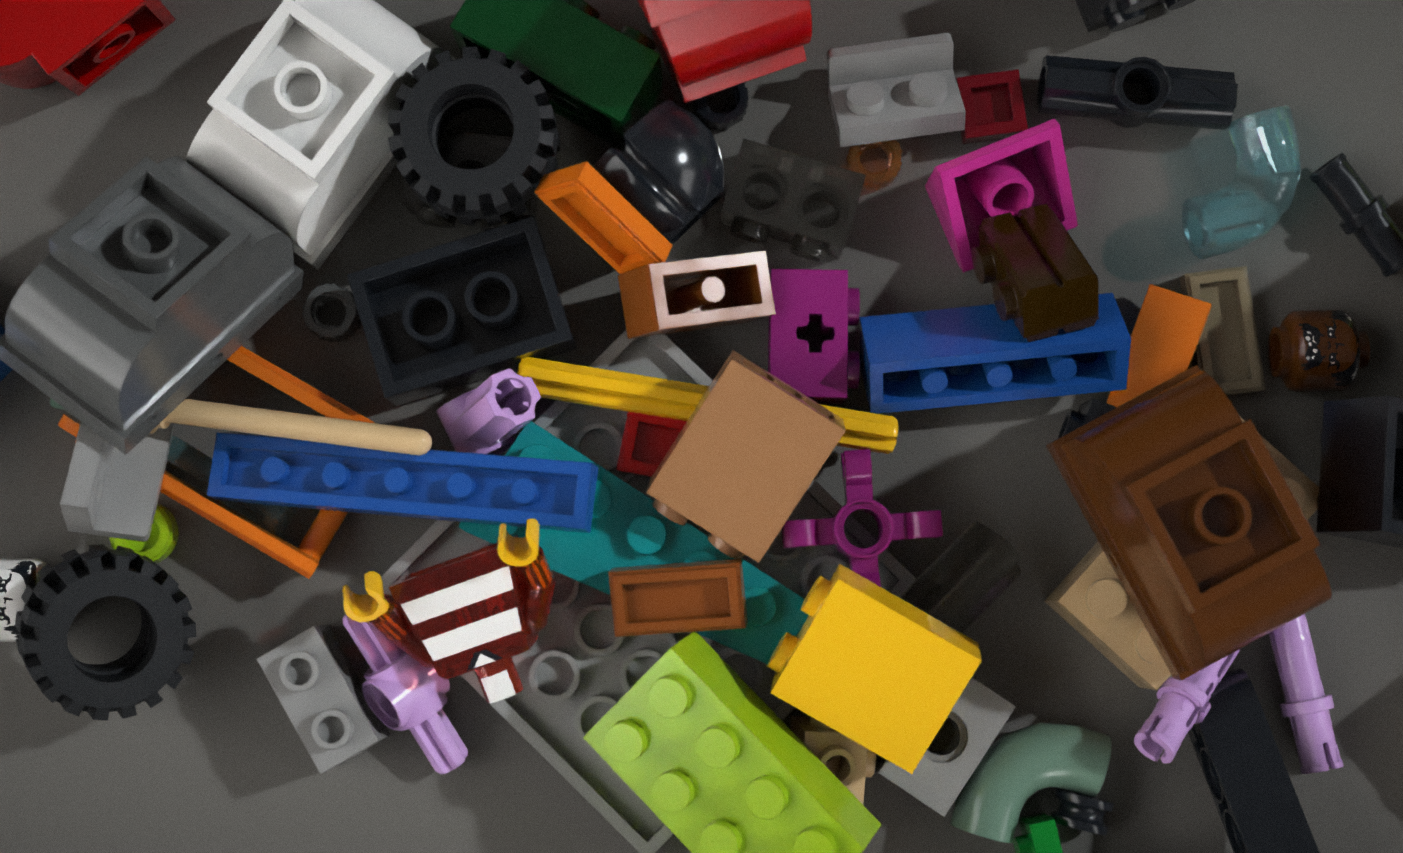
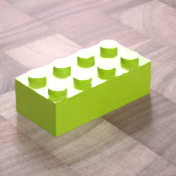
[583,632,882,853]

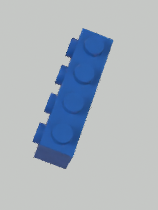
[859,293,1131,414]

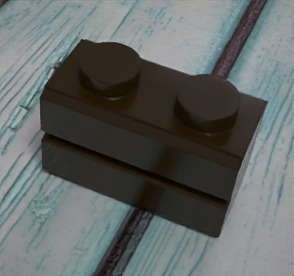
[972,204,1099,342]

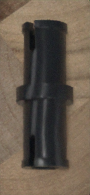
[1309,152,1403,277]

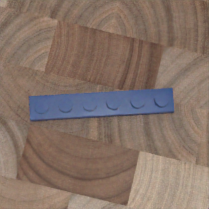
[206,432,598,533]

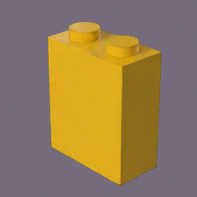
[767,564,982,774]

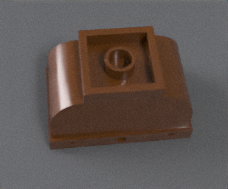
[1046,365,1332,680]

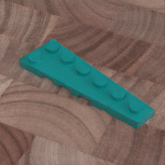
[458,421,809,664]

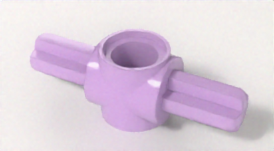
[342,614,468,774]

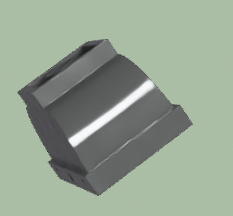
[0,156,304,455]

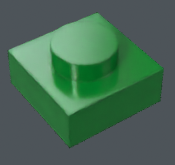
[1013,812,1063,853]

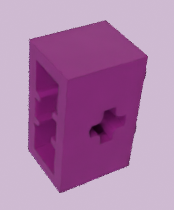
[768,269,860,404]

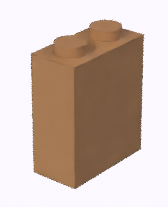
[646,350,846,563]

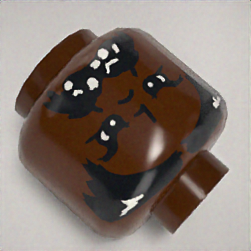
[1268,310,1370,392]

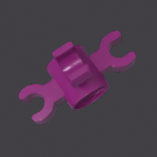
[782,449,943,587]

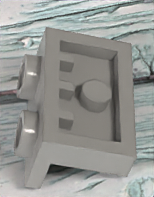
[827,33,966,147]

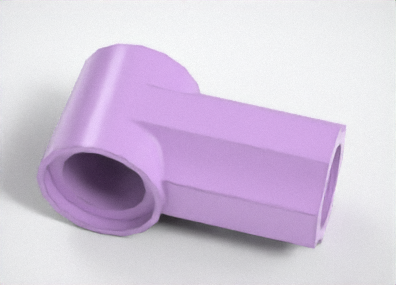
[436,368,541,455]

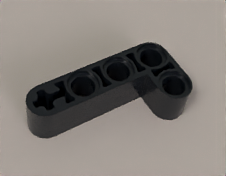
[1188,668,1320,853]

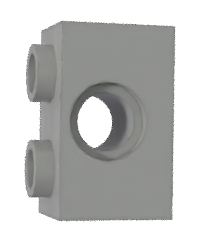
[875,677,1016,817]

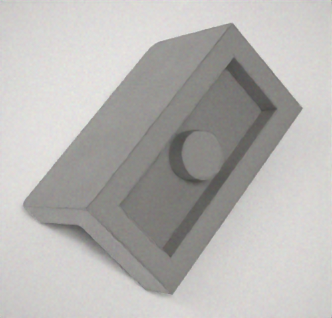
[60,422,174,542]

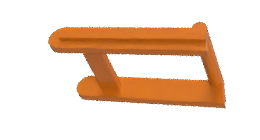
[57,346,375,579]

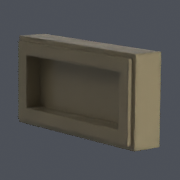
[1179,266,1266,396]

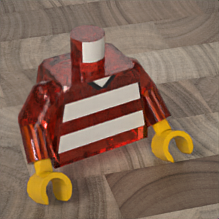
[342,518,556,703]

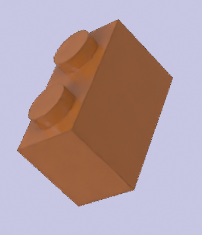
[618,250,776,339]

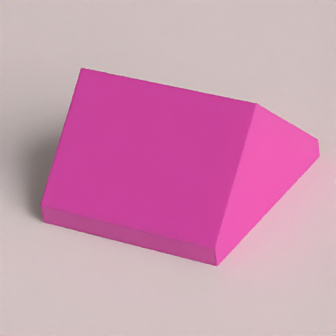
[925,118,1078,273]

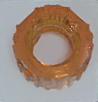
[845,140,903,191]

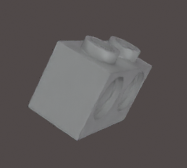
[257,625,391,774]

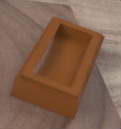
[608,559,748,637]

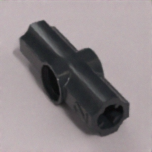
[1037,55,1238,130]

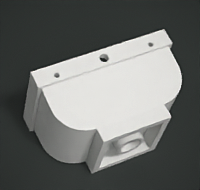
[186,0,456,270]

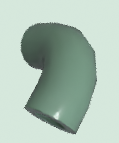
[950,722,1112,843]

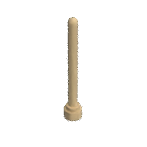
[150,399,432,456]

